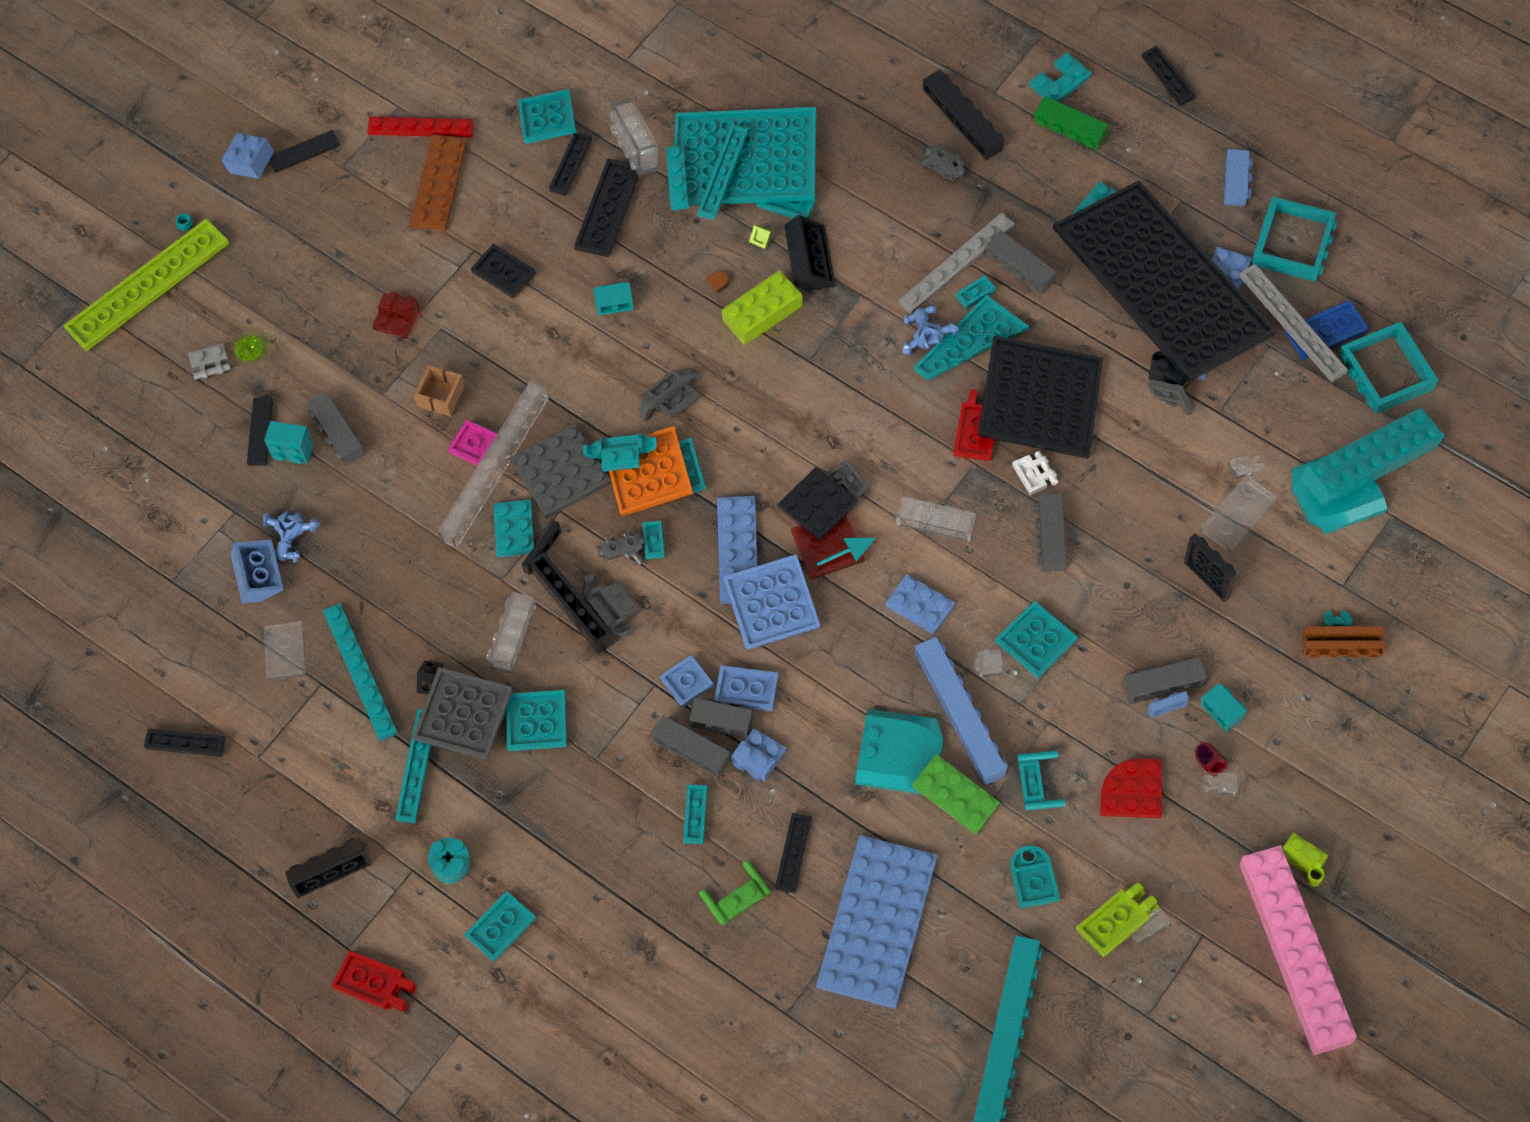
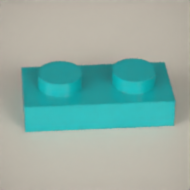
[955,275,996,310]
[642,521,665,560]

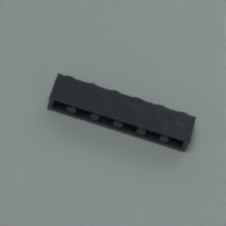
[923,69,1004,160]
[529,552,614,654]

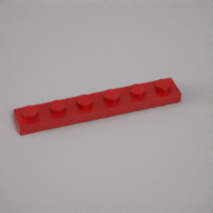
[367,116,474,138]

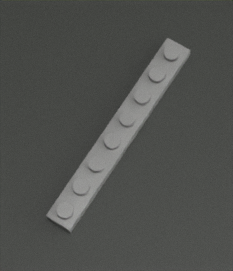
[899,213,1015,314]
[1239,264,1348,383]

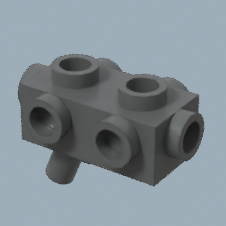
[921,144,965,181]
[597,532,644,565]

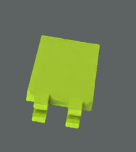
[1076,882,1159,958]

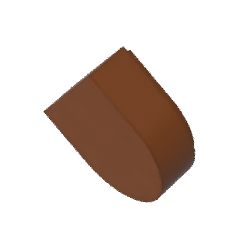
[706,271,728,293]

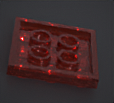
[791,515,865,580]

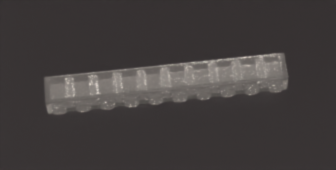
[437,381,549,548]

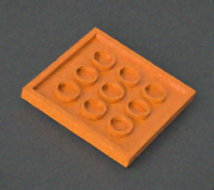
[609,426,693,517]

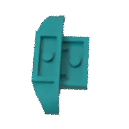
[583,433,657,472]

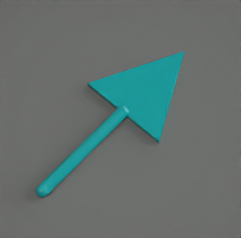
[817,538,876,566]

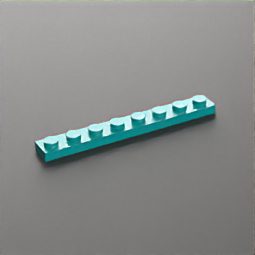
[323,603,398,741]

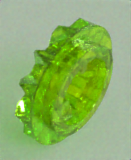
[234,335,264,362]

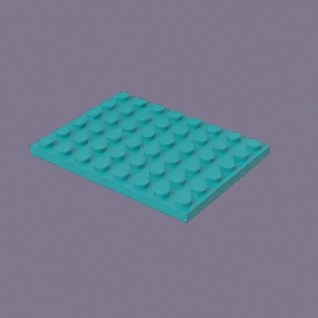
[674,107,817,206]

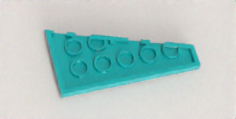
[914,295,1029,381]

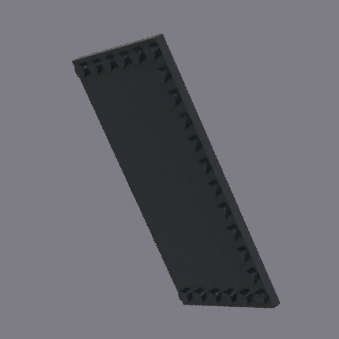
[1052,180,1276,382]

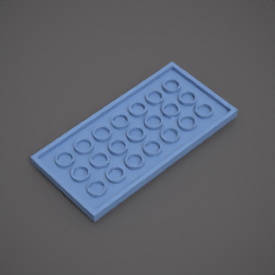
[816,835,938,1009]

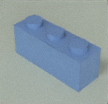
[1223,149,1252,206]

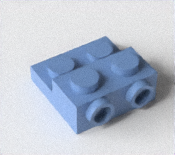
[731,728,787,782]

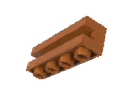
[1301,626,1386,658]

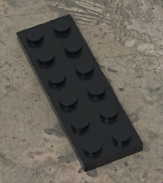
[574,158,642,258]

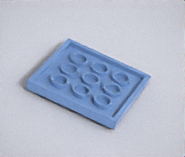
[723,554,821,651]

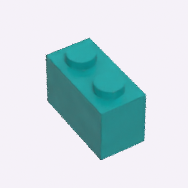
[593,282,634,316]
[1200,683,1247,732]

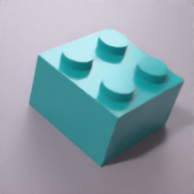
[264,421,314,464]

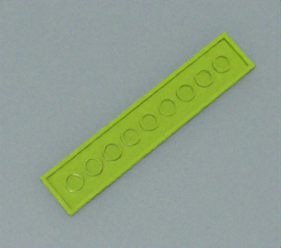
[63,219,229,352]

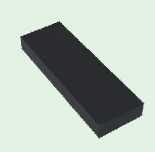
[522,520,561,575]

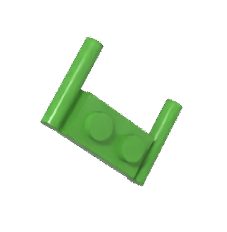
[699,860,771,926]

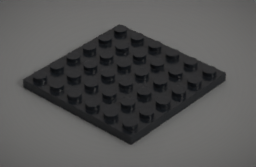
[977,335,1103,459]

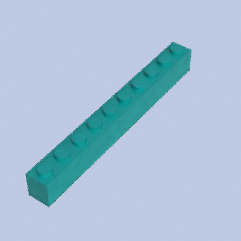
[973,935,1042,1122]

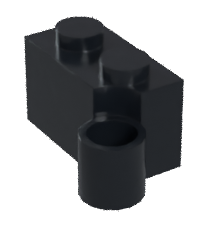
[1149,351,1191,391]

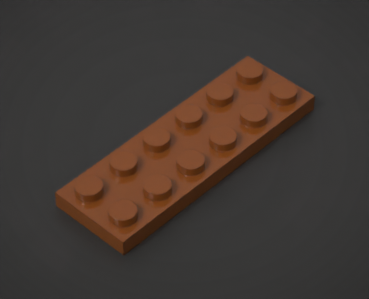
[410,135,467,231]

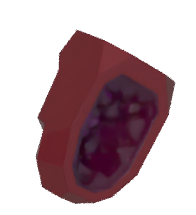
[1195,743,1227,776]

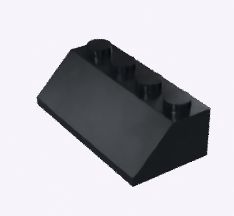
[784,215,836,291]
[285,838,372,899]

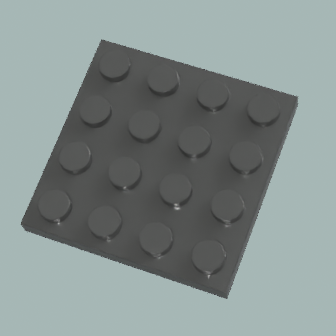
[509,424,611,519]
[412,667,513,761]

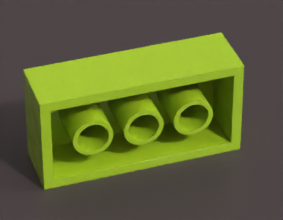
[721,270,803,345]

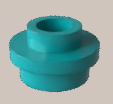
[175,213,193,231]

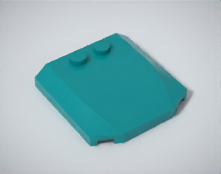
[1291,456,1387,535]
[855,709,943,794]

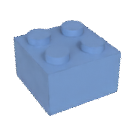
[221,133,274,179]

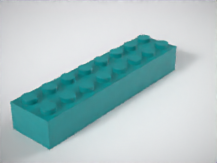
[1300,408,1445,507]

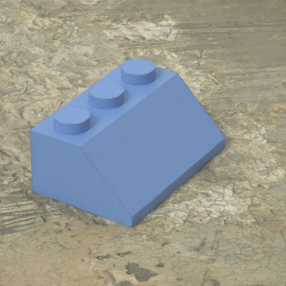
[230,539,284,604]

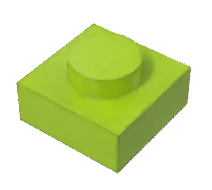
[749,224,772,249]

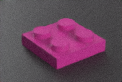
[448,420,499,467]

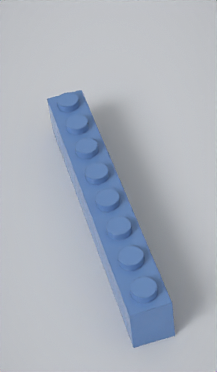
[915,637,1008,786]

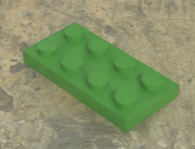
[912,754,1000,835]

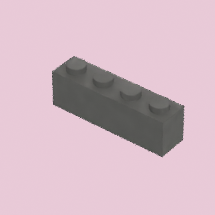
[986,230,1057,295]
[307,392,365,466]
[1035,494,1066,571]
[1122,657,1207,705]
[650,715,731,778]

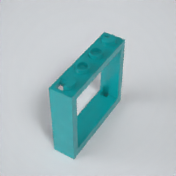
[1251,196,1338,282]
[1339,321,1439,415]

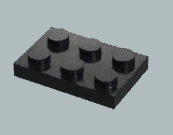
[471,243,536,299]

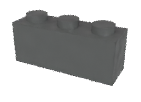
[689,698,753,739]

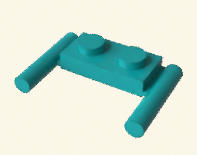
[1017,750,1066,811]

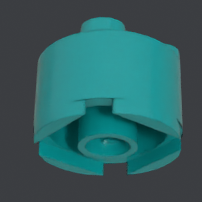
[428,838,471,884]

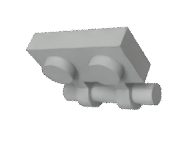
[188,343,231,380]

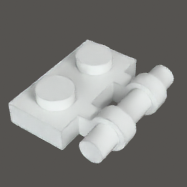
[1012,451,1059,495]

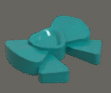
[1324,610,1352,626]

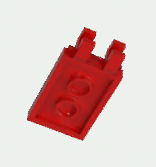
[953,389,994,462]
[331,950,417,1012]

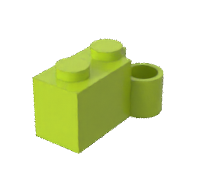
[1282,833,1328,887]

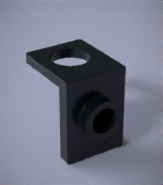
[417,661,443,694]

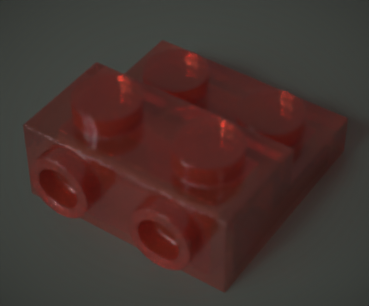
[372,291,420,339]

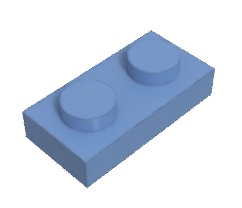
[1147,691,1189,719]

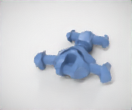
[903,303,959,355]
[262,511,320,563]

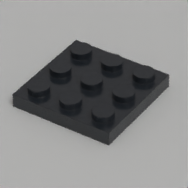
[777,467,858,542]
[1184,533,1236,602]

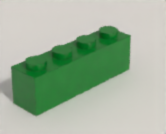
[1034,96,1108,150]

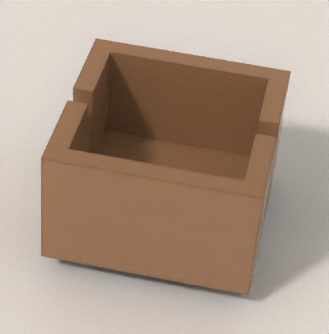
[413,365,465,417]

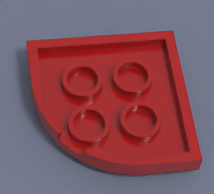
[1100,759,1162,819]

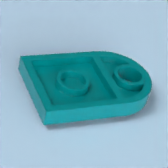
[1010,846,1060,909]

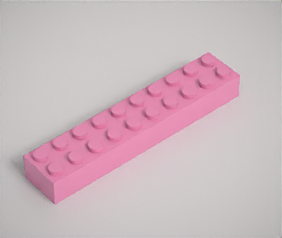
[1239,845,1357,1055]

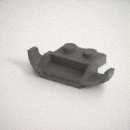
[640,368,702,421]
[583,574,640,637]

